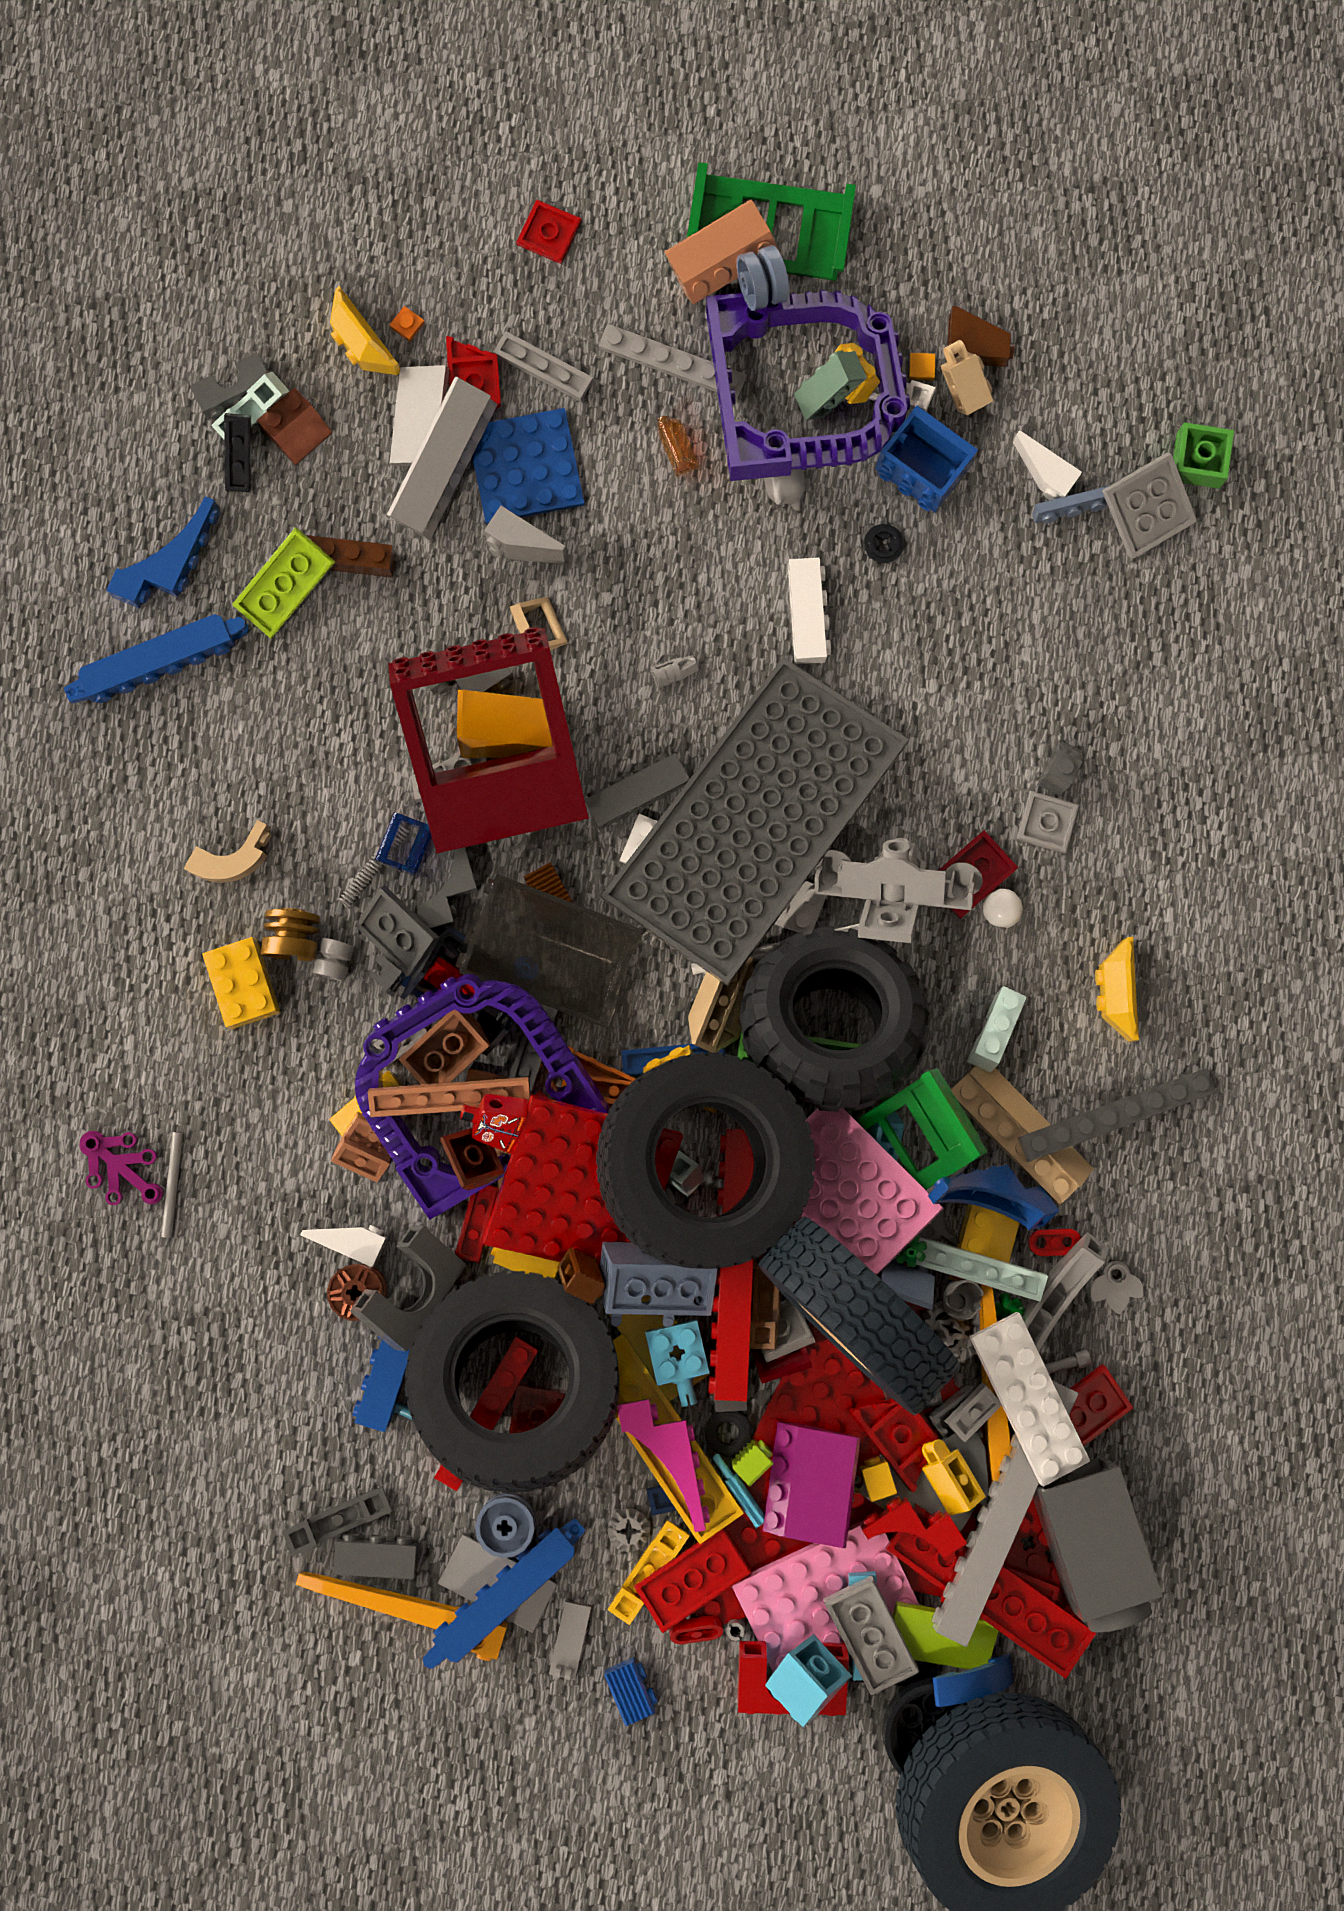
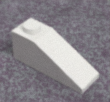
[1013,430,1082,501]
[300,1225,388,1267]

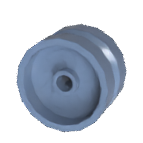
[736,245,789,311]
[475,1493,536,1558]

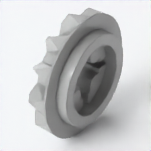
[608,1508,650,1553]

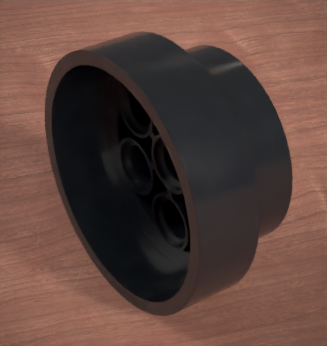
[882,1678,967,1776]

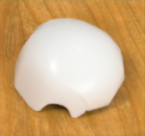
[983,889,1023,928]

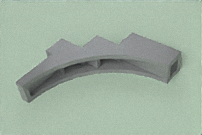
[1022,1232,1109,1353]

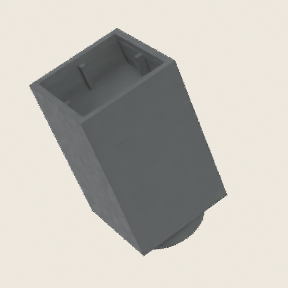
[1033,1456,1163,1632]

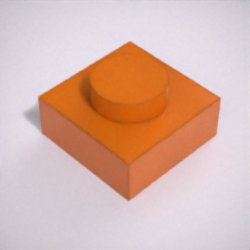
[389,306,425,342]

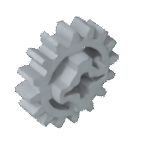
[920,1301,969,1357]

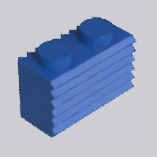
[604,1657,658,1726]

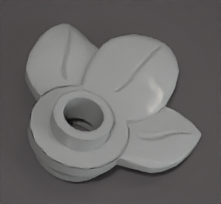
[1091,1261,1143,1314]

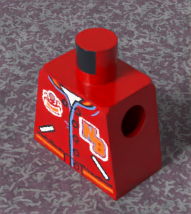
[460,1094,528,1154]

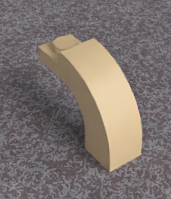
[184,820,271,883]

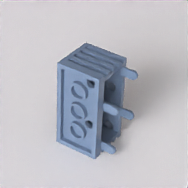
[599,1242,717,1327]

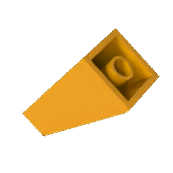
[457,690,553,758]

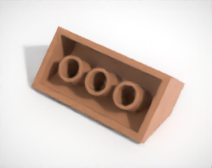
[664,200,780,305]

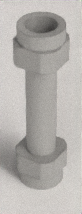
[1044,1349,1092,1374]

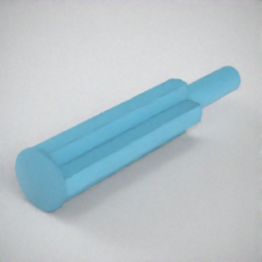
[713,1454,765,1528]

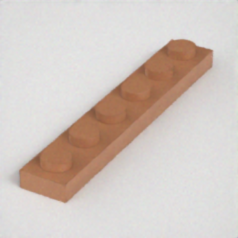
[368,1077,531,1117]

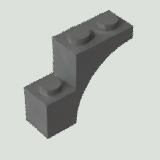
[428,651,514,695]
[417,846,481,931]

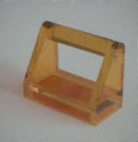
[657,416,699,477]

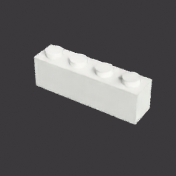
[788,558,831,664]

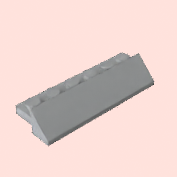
[387,377,498,540]

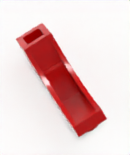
[861,1497,967,1558]

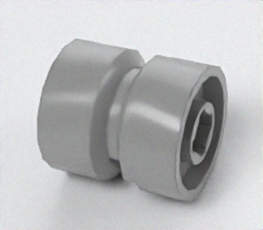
[312,938,354,982]

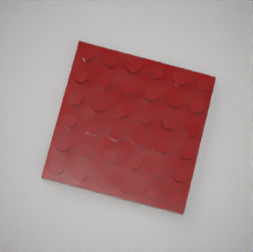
[483,1094,683,1268]

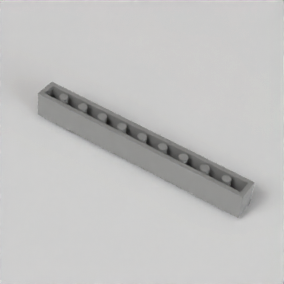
[932,1380,1078,1647]

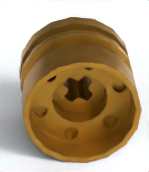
[261,908,320,961]

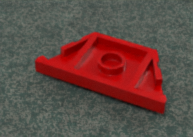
[446,336,501,410]
[849,1398,938,1493]

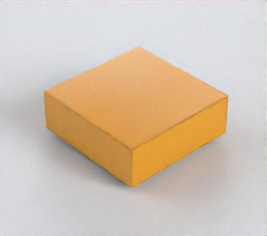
[909,353,935,381]

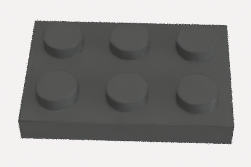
[355,886,439,977]

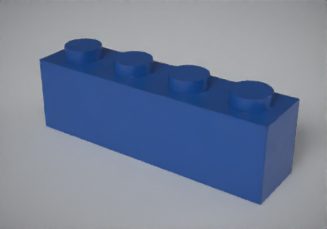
[352,1336,410,1432]

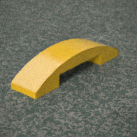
[607,1520,690,1625]

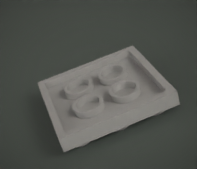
[1102,453,1197,559]

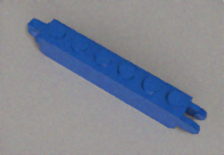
[64,614,249,704]
[422,1519,585,1670]

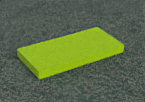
[232,527,336,639]
[892,1601,998,1670]

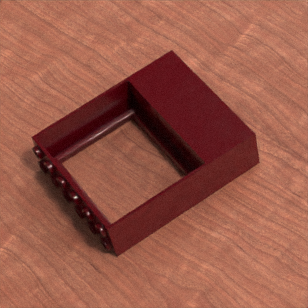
[388,627,589,854]

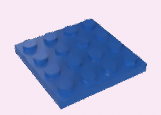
[472,408,584,524]

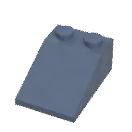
[878,1258,934,1310]

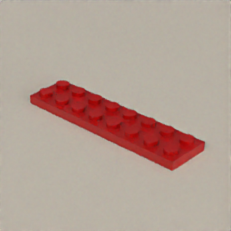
[885,1503,1096,1679]

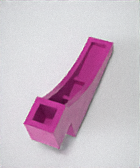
[617,1398,710,1532]

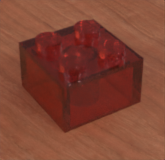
[509,1382,567,1434]

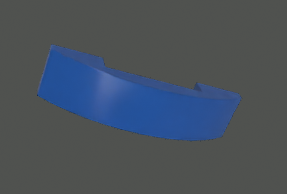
[933,1654,1014,1707]

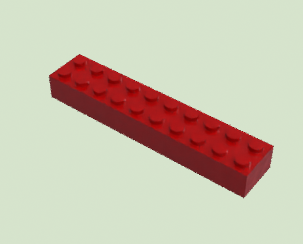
[708,1129,754,1402]

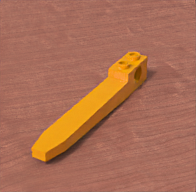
[978,1283,1013,1497]
[296,1571,508,1661]

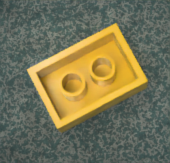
[202,937,281,1029]

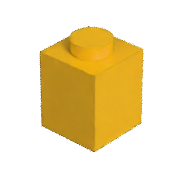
[859,1456,897,1502]

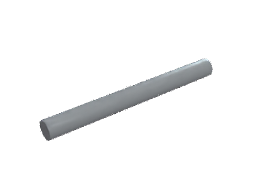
[161,1132,183,1238]

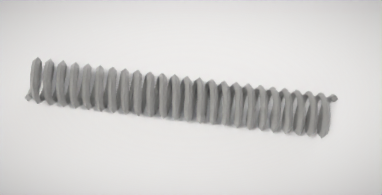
[338,821,410,909]

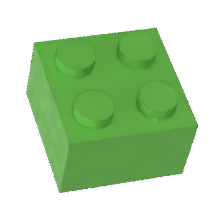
[1173,422,1234,489]

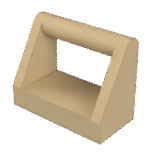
[510,597,568,650]

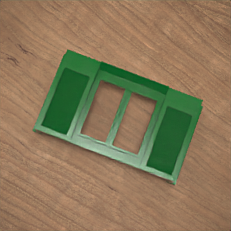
[687,162,856,281]
[856,1068,987,1190]

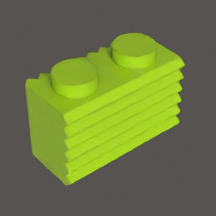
[732,1439,773,1486]

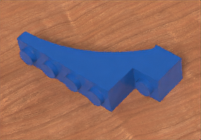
[106,496,220,609]
[928,1165,1060,1230]

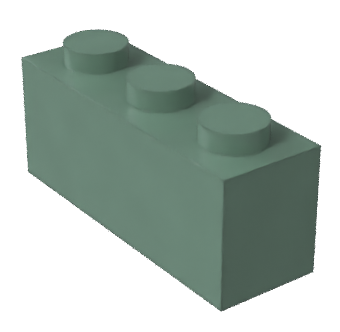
[794,350,867,421]

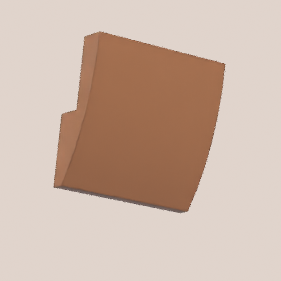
[331,1111,391,1182]

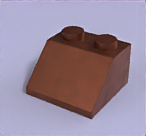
[257,387,332,466]
[440,1127,505,1191]

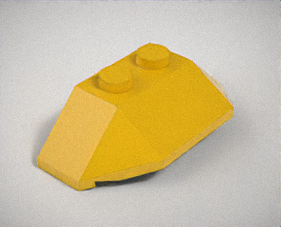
[330,286,400,375]
[1095,937,1139,1042]
[948,1204,1019,1284]

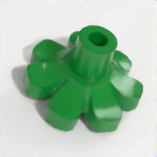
[896,1234,927,1267]
[995,1293,1025,1321]

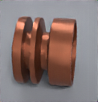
[327,1263,388,1321]

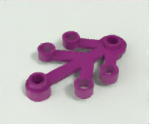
[79,1131,164,1205]

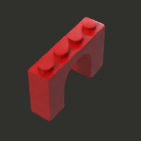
[737,1641,849,1716]

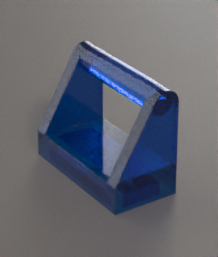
[375,812,432,877]

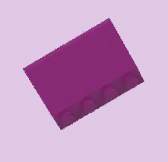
[763,1422,861,1548]

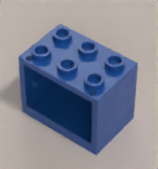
[875,405,978,513]

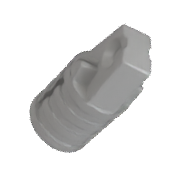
[650,655,699,689]

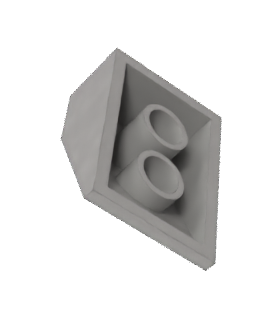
[484,506,568,565]

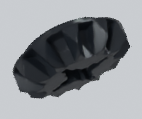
[864,524,904,564]

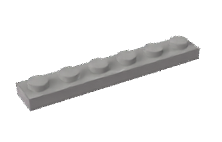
[598,323,747,400]

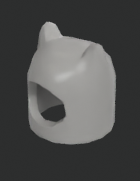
[764,469,806,511]

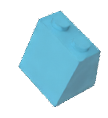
[765,1634,852,1727]

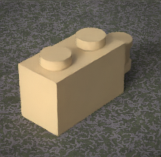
[941,340,993,415]

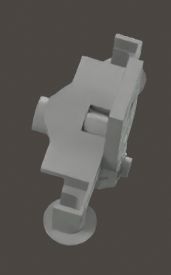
[815,838,983,943]

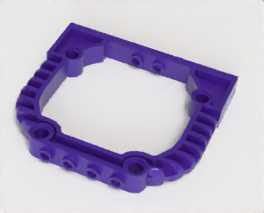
[706,290,910,481]
[355,974,609,1220]

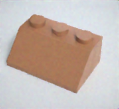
[398,1010,490,1085]

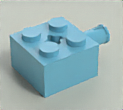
[645,1318,709,1407]

